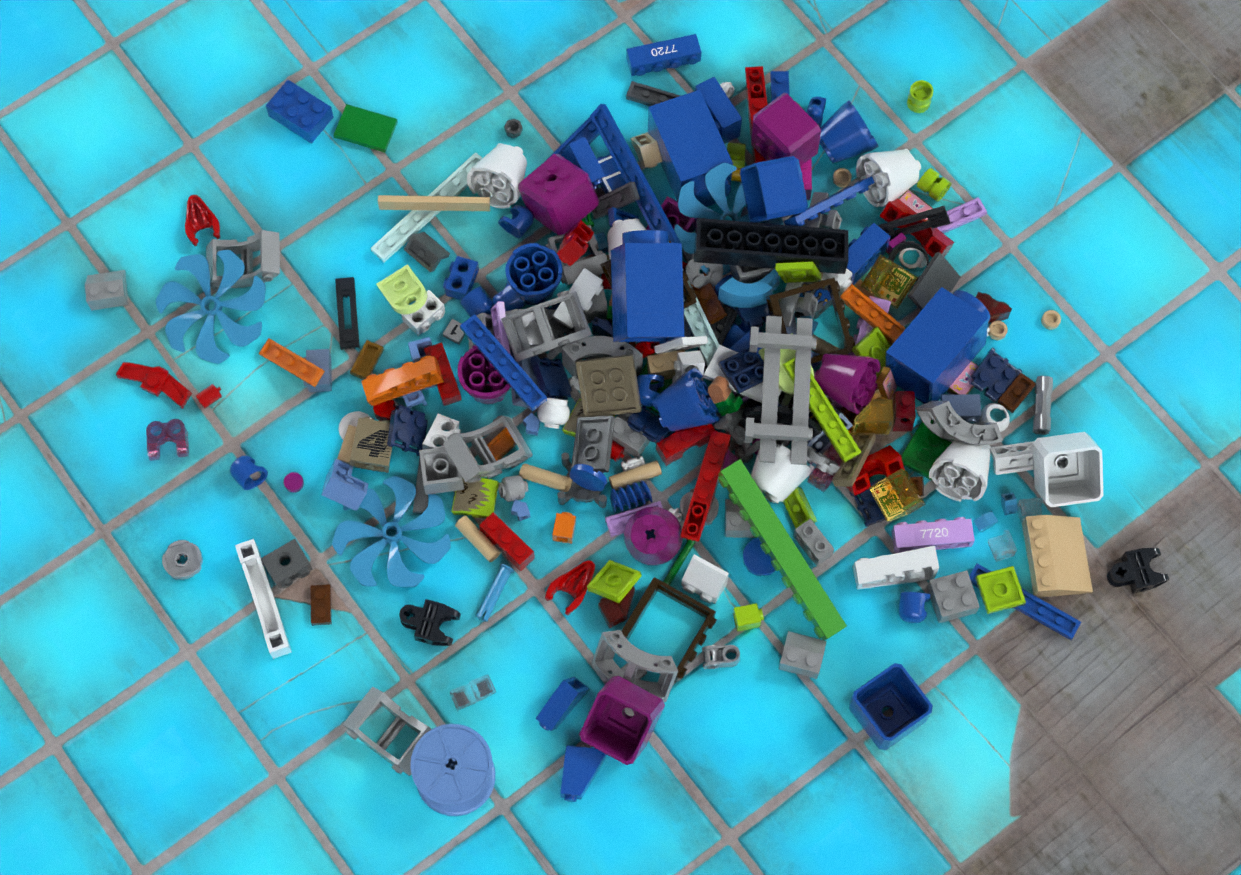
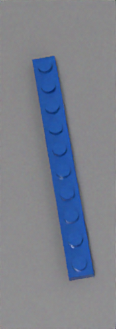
[590,104,681,243]

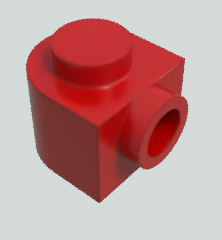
[373,400,396,421]

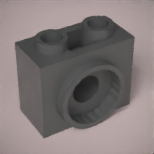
[261,539,313,589]

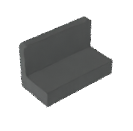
[404,232,450,272]

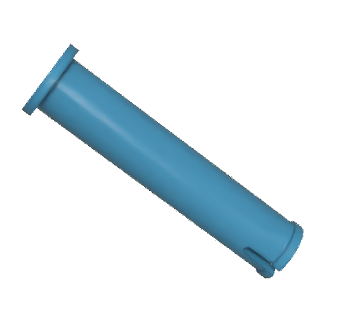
[476,563,514,622]

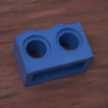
[443,256,479,300]

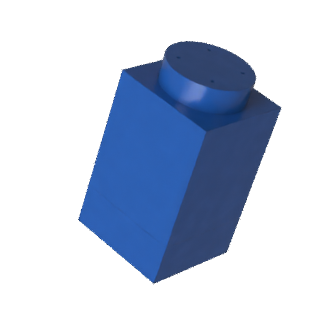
[648,90,733,207]
[611,230,685,342]
[886,287,990,404]

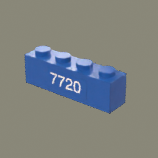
[626,34,702,76]

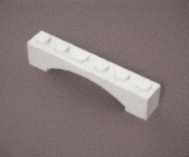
[235,539,292,659]

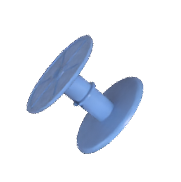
[410,724,495,816]

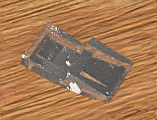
[450,674,496,711]

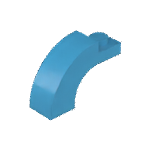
[718,269,779,308]

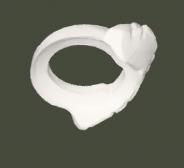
[899,241,927,269]

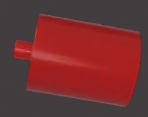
[635,342,660,358]
[195,384,222,409]
[610,440,625,462]

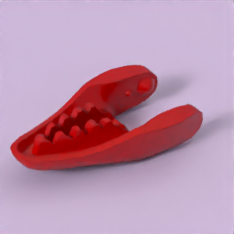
[185,195,220,247]
[545,560,595,616]

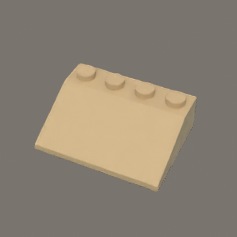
[1022,515,1093,598]

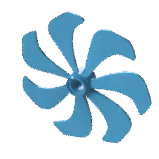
[674,163,784,275]
[156,250,266,364]
[332,476,451,587]

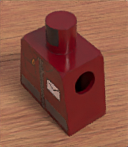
[892,391,916,432]

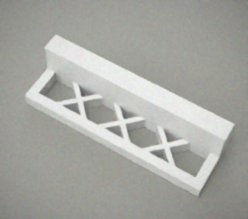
[990,441,1066,475]

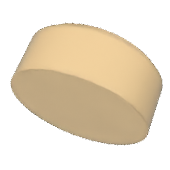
[833,168,852,187]
[1041,310,1061,330]
[988,321,1008,340]

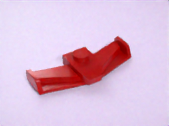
[116,362,192,409]

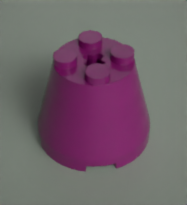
[458,345,512,404]
[814,353,880,414]
[624,507,683,565]

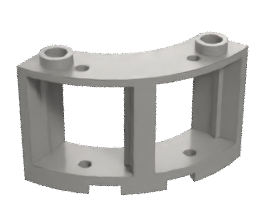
[545,225,608,285]
[206,230,280,290]
[501,290,592,362]
[562,336,643,377]
[915,401,1003,445]
[443,415,533,483]
[591,630,678,702]
[342,687,432,776]

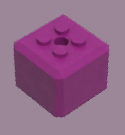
[751,93,821,167]
[518,154,599,235]
[579,676,665,765]

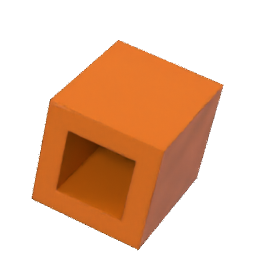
[552,512,576,544]

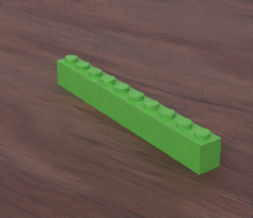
[718,459,847,640]

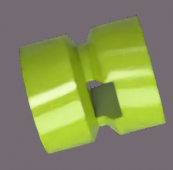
[907,80,934,113]
[917,168,952,202]

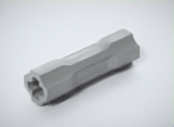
[1033,376,1053,435]

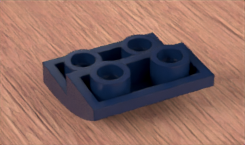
[718,348,764,394]

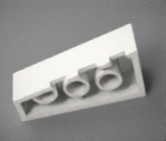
[853,546,939,590]

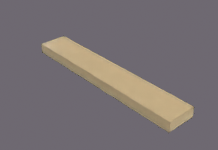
[378,195,490,211]

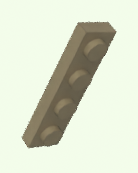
[832,433,876,487]

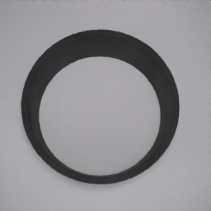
[888,242,929,283]

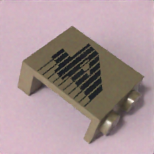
[350,417,392,473]

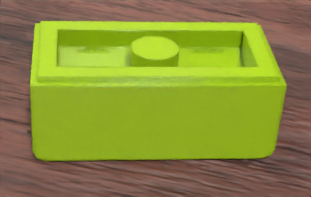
[783,487,817,528]

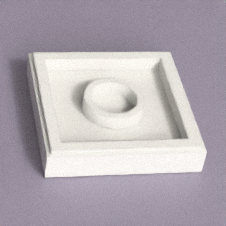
[654,336,708,354]

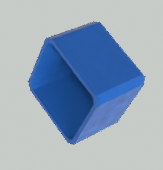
[740,156,808,223]
[849,663,933,750]

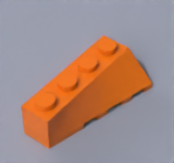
[361,356,444,406]

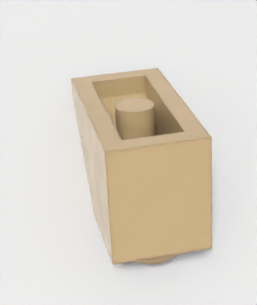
[630,133,662,168]

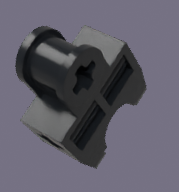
[1107,548,1170,594]
[399,599,461,646]

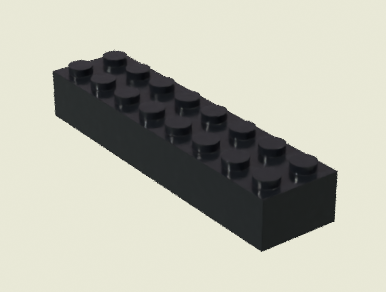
[694,218,848,274]

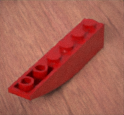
[745,66,768,163]
[680,430,731,542]

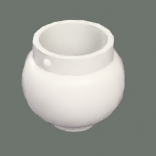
[538,398,570,429]

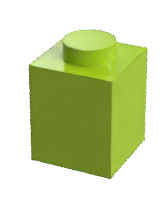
[733,603,764,632]

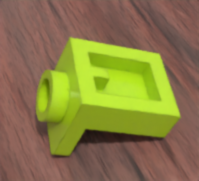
[727,143,746,168]

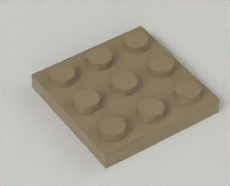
[575,354,642,417]

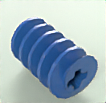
[610,480,653,513]

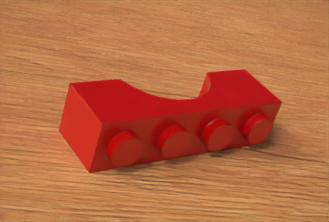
[880,198,955,257]

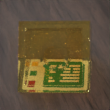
[861,254,918,309]
[851,397,894,435]
[869,469,926,522]

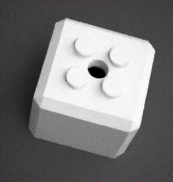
[1033,432,1104,507]

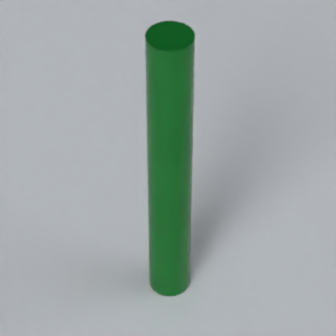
[663,540,696,585]

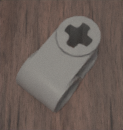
[702,645,740,669]

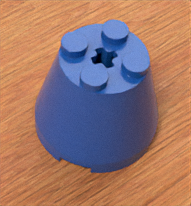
[819,100,879,164]
[505,243,562,305]
[652,368,719,431]

